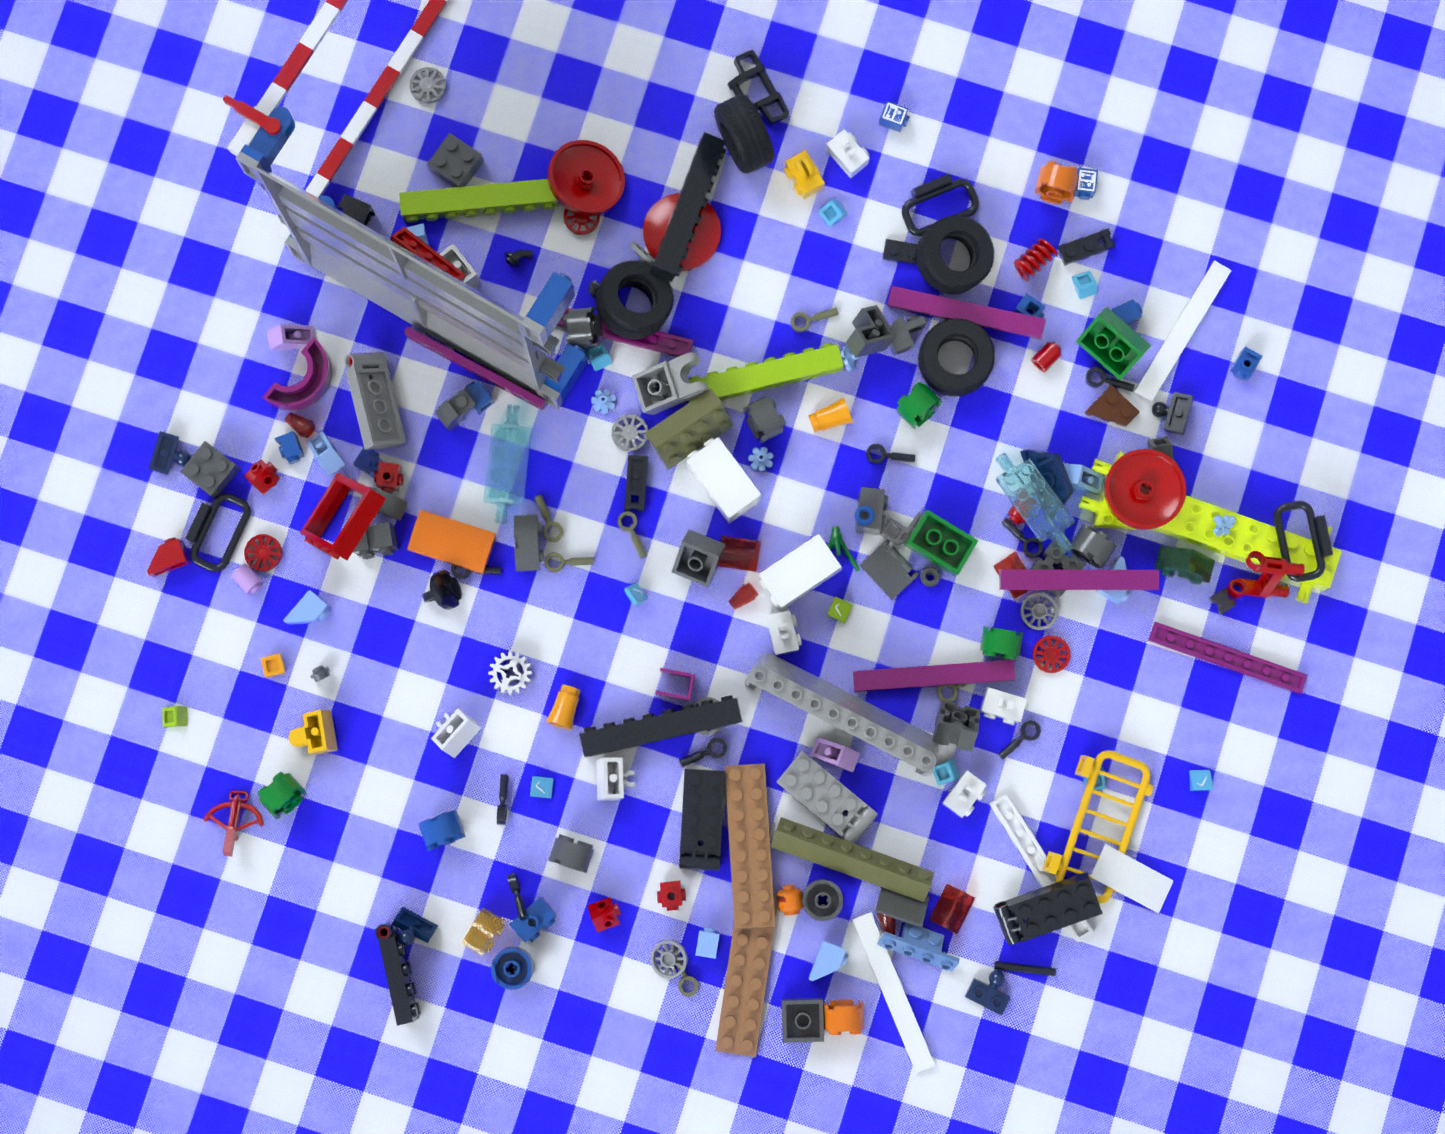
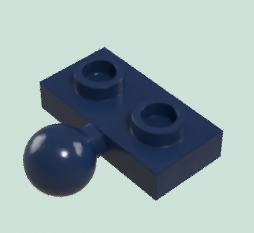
[148,431,191,475]
[392,907,438,946]
[965,970,1011,1016]

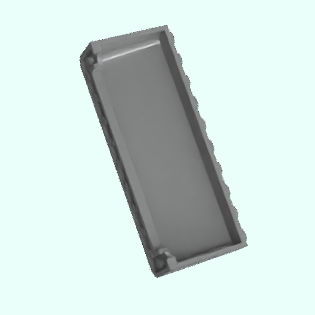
[745,653,939,776]

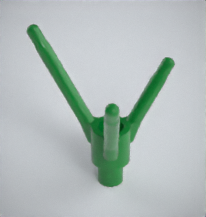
[828,526,860,571]

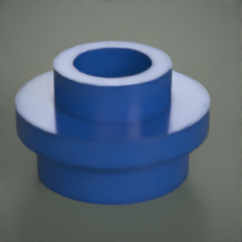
[854,505,875,526]

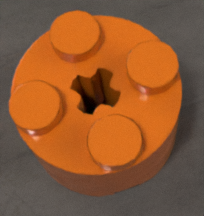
[1035,161,1078,204]
[823,1000,865,1035]

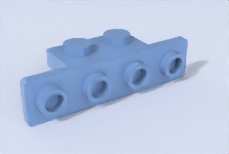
[877,923,960,972]

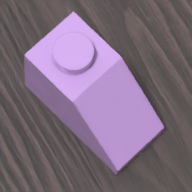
[267,324,315,350]
[810,737,860,772]

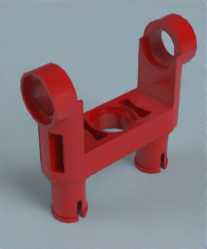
[1227,551,1305,598]

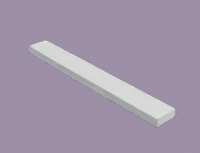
[1134,260,1232,403]
[989,793,1094,943]
[852,912,935,1073]

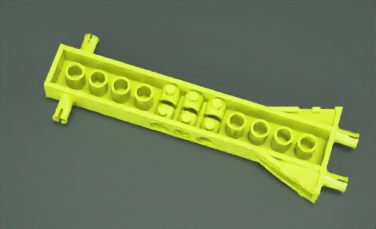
[1078,451,1342,604]

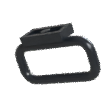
[901,174,979,237]
[185,493,251,572]
[1273,501,1333,582]

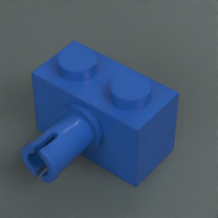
[509,896,557,943]

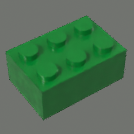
[1075,307,1152,380]
[903,509,979,576]

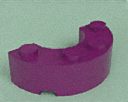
[262,337,332,411]

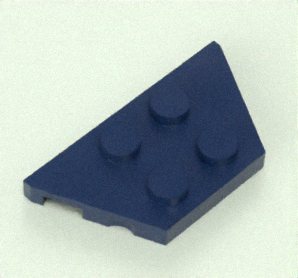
[1020,449,1074,522]

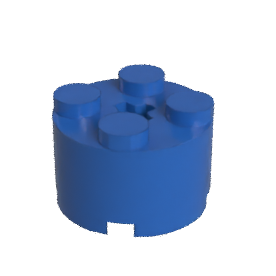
[419,810,466,851]
[491,947,534,990]

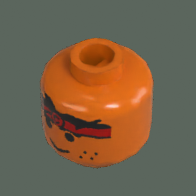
[776,884,804,916]

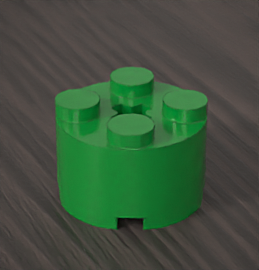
[897,382,942,429]
[980,626,1024,660]
[257,772,307,819]

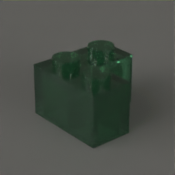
[1154,546,1215,585]

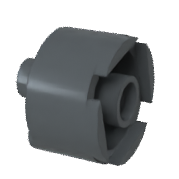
[563,307,602,348]
[743,397,786,443]
[1069,524,1117,569]
[548,834,594,873]
[802,879,843,921]

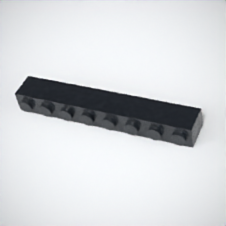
[650,132,726,282]
[579,695,743,758]

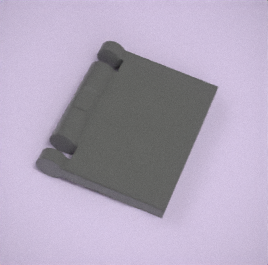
[860,540,920,600]
[875,887,929,928]

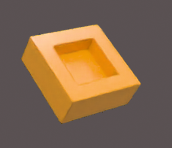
[260,653,286,678]

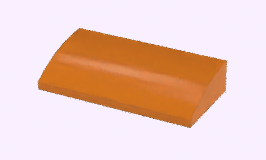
[407,510,496,574]

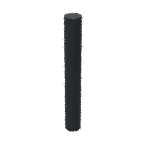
[994,961,1056,976]

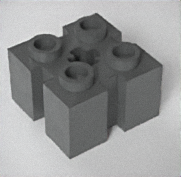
[353,522,399,559]
[1030,540,1086,598]
[933,700,981,752]

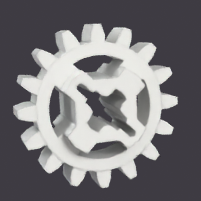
[488,651,533,695]

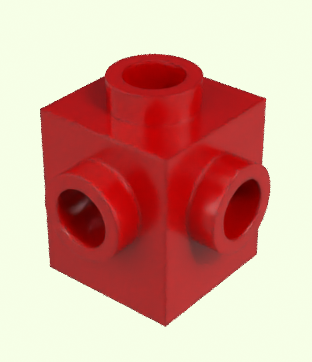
[244,459,280,495]
[374,462,404,493]
[657,880,686,911]
[587,897,621,933]

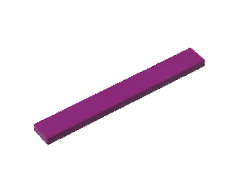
[887,286,1046,340]
[556,308,694,357]
[404,326,547,410]
[999,569,1159,590]
[1148,622,1307,694]
[853,660,1015,692]

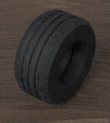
[714,94,774,174]
[916,215,995,294]
[595,260,674,339]
[918,318,995,397]

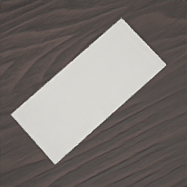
[1090,844,1173,914]

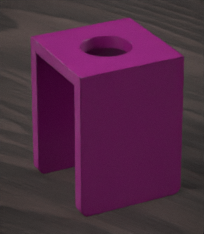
[655,668,695,702]

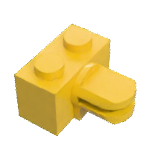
[783,150,825,199]
[288,709,338,754]

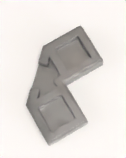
[880,512,922,545]

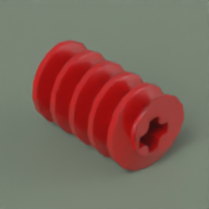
[1014,239,1058,282]

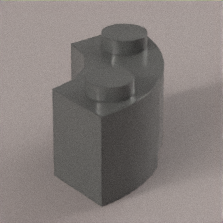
[514,514,544,571]

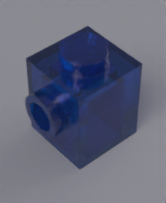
[353,448,383,478]

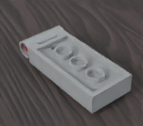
[345,352,406,450]
[776,751,878,844]

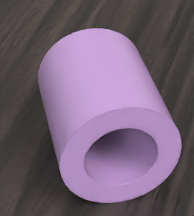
[231,564,262,595]

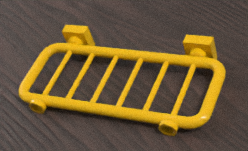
[1043,750,1153,904]

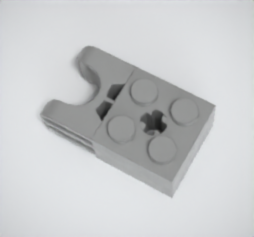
[632,353,709,415]

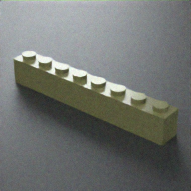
[770,817,934,902]

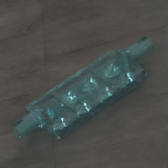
[483,404,532,524]
[995,453,1075,554]

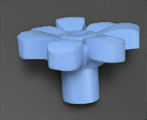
[840,346,861,371]
[591,389,616,414]
[748,447,773,472]
[1213,515,1236,537]

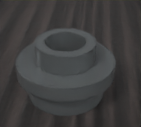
[920,567,940,587]
[310,665,330,682]

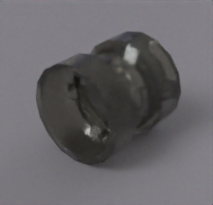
[1209,587,1237,615]

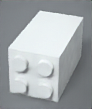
[686,437,761,524]
[758,534,842,610]

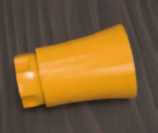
[808,397,853,433]
[545,684,580,730]

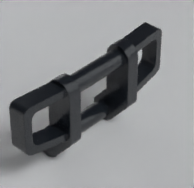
[727,50,789,125]

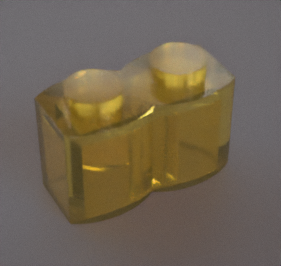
[461,907,505,956]

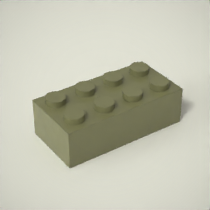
[645,389,734,470]

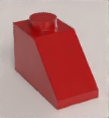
[147,537,191,577]

